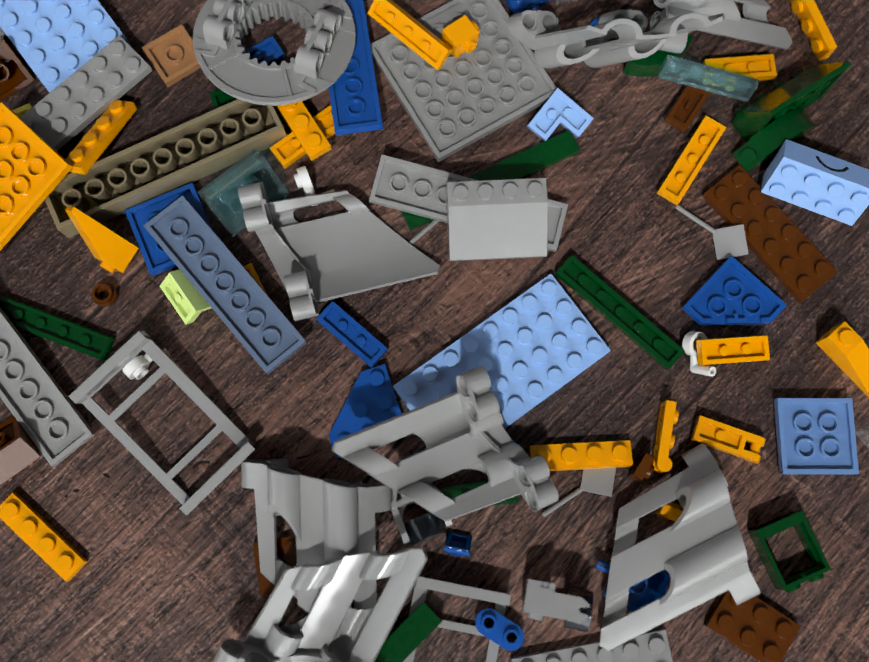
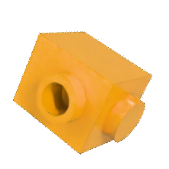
[442,15,480,59]

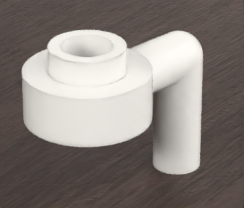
[293,166,335,206]
[123,331,153,380]
[682,331,716,377]

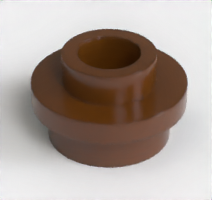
[92,282,118,307]

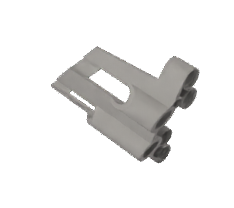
[332,366,559,522]
[599,443,761,651]
[241,459,392,613]
[213,547,428,662]

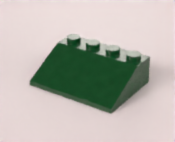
[731,61,852,143]

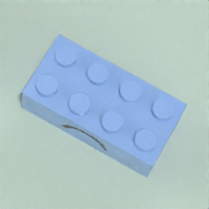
[761,139,869,226]

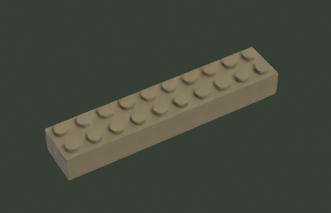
[45,99,286,238]

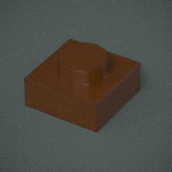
[628,453,655,481]

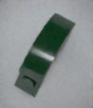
[623,34,693,77]
[733,107,816,172]

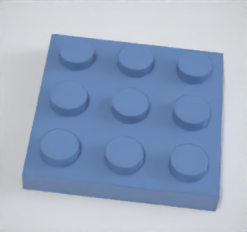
[774,398,859,475]

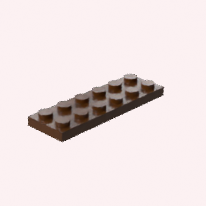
[702,165,838,303]

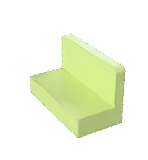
[160,269,211,325]

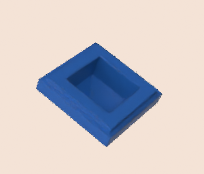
[444,531,472,556]

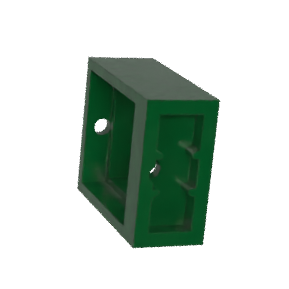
[748,510,831,593]

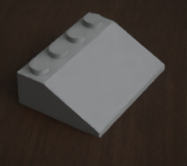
[445,178,548,261]

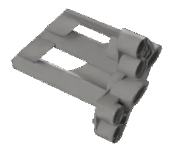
[649,0,793,53]
[508,10,725,69]

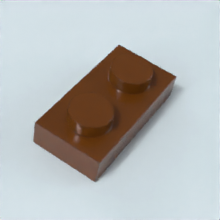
[664,81,710,133]

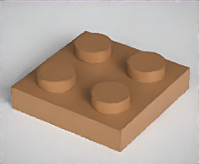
[142,24,201,87]

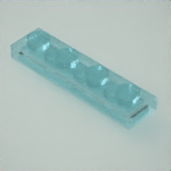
[658,55,758,102]

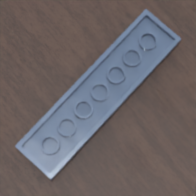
[143,195,307,375]

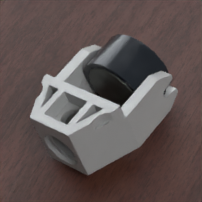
[391,483,453,545]
[521,579,593,632]

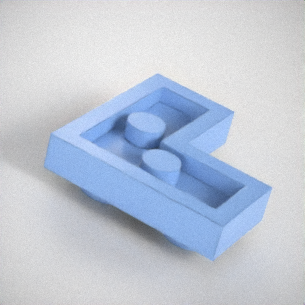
[526,88,594,141]

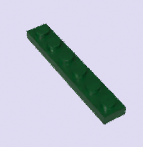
[555,255,685,371]

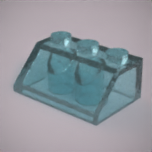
[197,150,290,237]

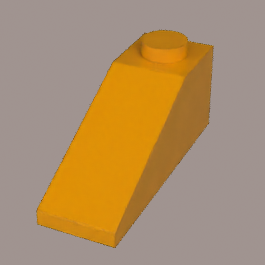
[65,206,139,274]
[816,321,869,398]

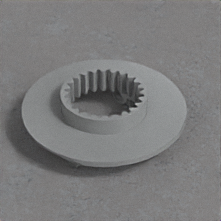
[193,0,356,106]

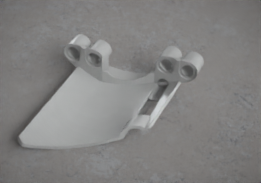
[238,182,441,321]

